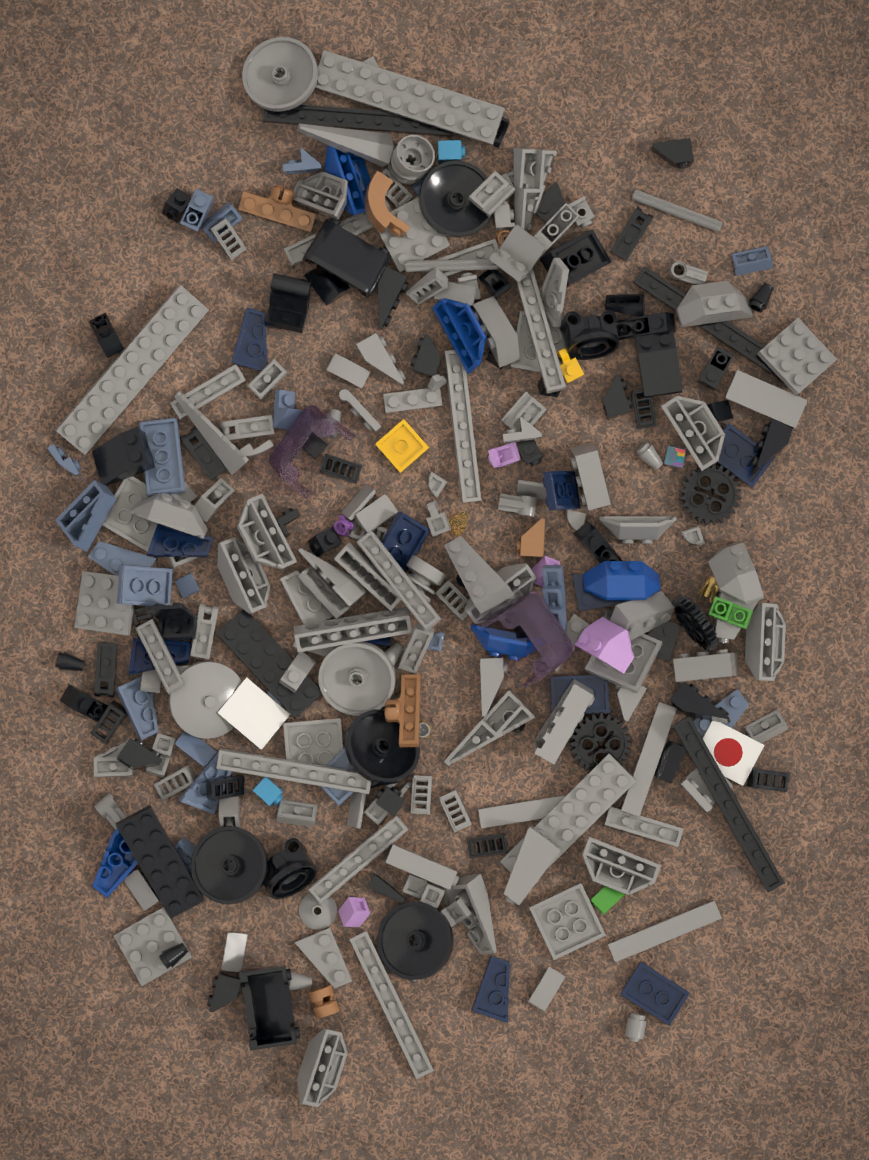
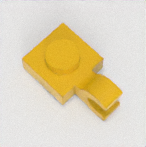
[556,348,584,384]

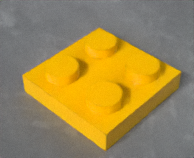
[375,419,429,473]

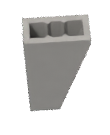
[504,825,562,905]
[385,843,459,890]

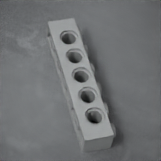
[293,607,412,652]

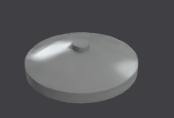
[242,37,318,111]
[318,641,396,716]
[169,661,242,739]

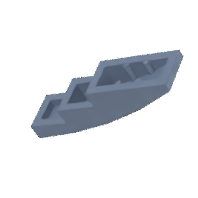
[542,565,567,645]

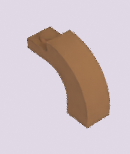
[364,170,410,238]

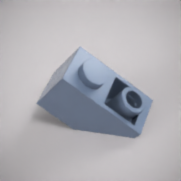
[180,189,215,232]

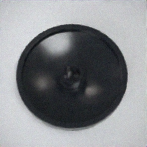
[419,161,491,238]
[345,710,420,785]
[191,826,268,905]
[377,902,454,980]

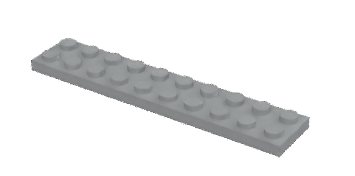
[315,50,505,145]
[55,284,209,455]

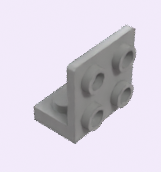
[489,225,546,282]
[679,768,733,813]

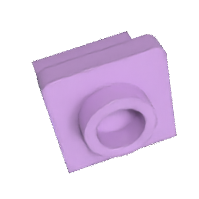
[488,442,521,468]

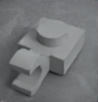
[426,501,452,536]

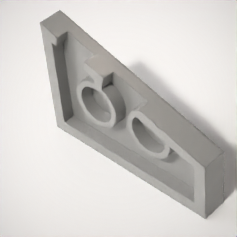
[294,927,352,989]

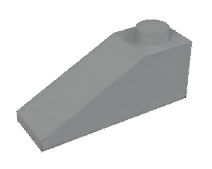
[480,658,507,716]

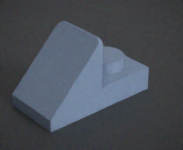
[283,147,322,175]
[273,390,302,430]

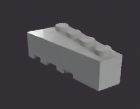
[444,536,514,614]

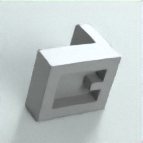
[457,273,481,301]

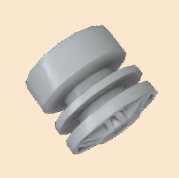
[388,135,435,185]
[406,555,446,603]

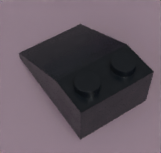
[540,229,611,288]
[635,331,682,398]
[92,427,155,486]

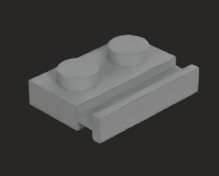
[469,171,515,217]
[501,392,547,432]

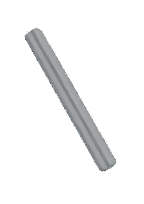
[632,190,722,232]
[405,259,500,272]

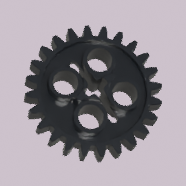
[679,464,741,526]
[672,595,719,651]
[569,712,632,771]

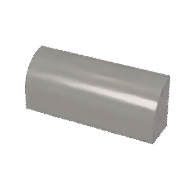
[725,370,808,428]
[334,543,402,611]

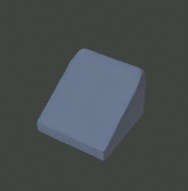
[175,573,200,599]

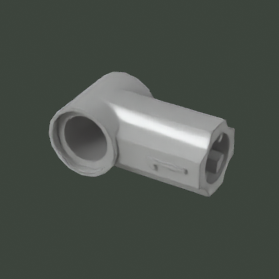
[668,261,708,285]
[498,494,538,517]
[94,793,127,830]

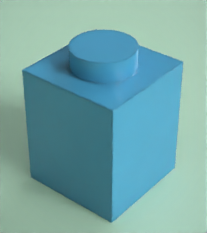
[438,140,465,163]
[253,777,284,806]

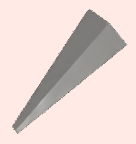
[296,124,394,167]
[513,148,557,232]
[174,391,249,475]
[444,690,535,766]

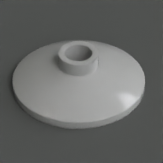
[299,893,337,930]

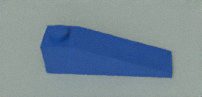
[92,828,138,898]

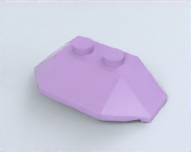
[575,617,634,674]

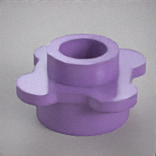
[334,515,354,537]

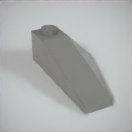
[298,548,367,608]
[439,874,497,954]

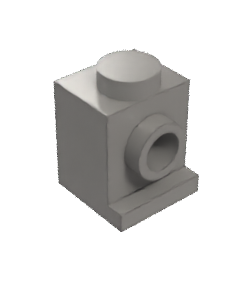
[568,196,595,228]
[494,201,515,231]

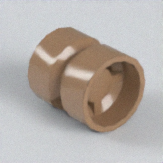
[308,985,340,1019]

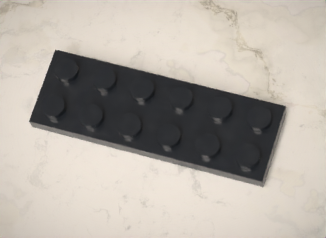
[216,610,322,719]
[116,805,205,919]

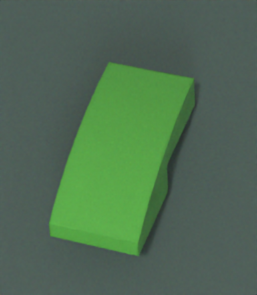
[708,596,753,629]
[590,887,626,915]

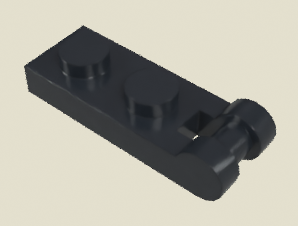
[610,207,654,262]
[180,426,227,481]
[94,643,118,698]

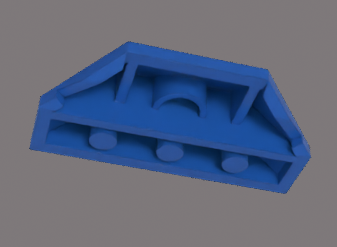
[325,145,371,215]
[433,298,487,374]
[582,561,661,600]
[470,624,547,661]

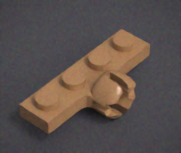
[238,185,317,232]
[384,674,421,747]

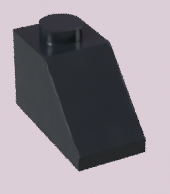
[651,138,694,169]

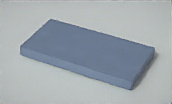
[139,418,186,497]

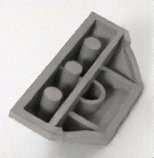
[293,171,348,220]
[676,281,753,327]
[661,396,725,471]
[130,493,207,539]
[237,493,297,569]
[599,516,677,544]
[217,537,270,614]
[708,541,764,604]
[465,563,537,624]
[745,603,786,681]
[582,837,661,896]
[297,1028,348,1107]

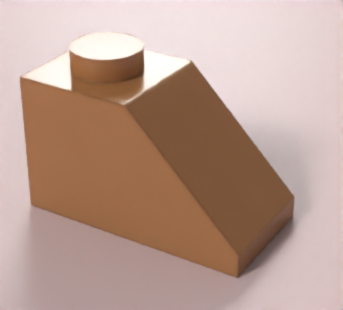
[516,518,545,558]

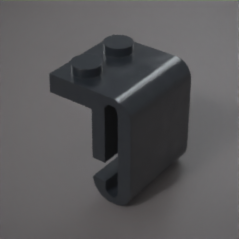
[265,273,312,333]

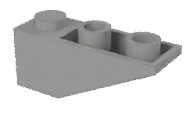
[534,203,580,259]
[356,333,406,386]

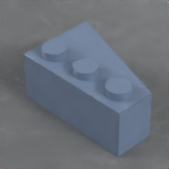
[55,480,117,552]

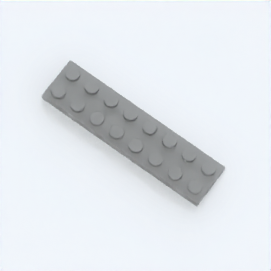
[500,753,636,873]

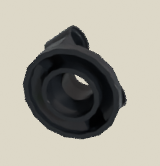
[559,310,620,360]
[263,838,317,899]

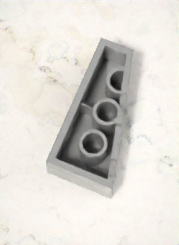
[533,679,595,764]

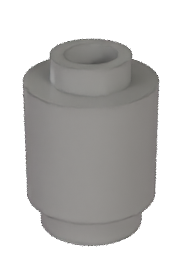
[624,1012,647,1042]

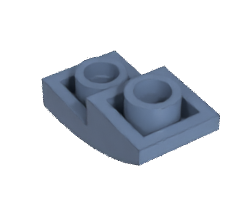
[47,444,82,477]

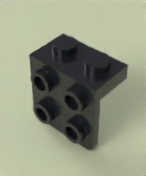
[148,603,198,640]

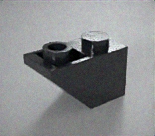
[304,268,350,306]
[89,313,124,358]
[410,333,441,378]
[697,346,734,391]
[602,375,633,420]
[60,684,108,722]
[117,738,162,770]
[207,972,241,1013]

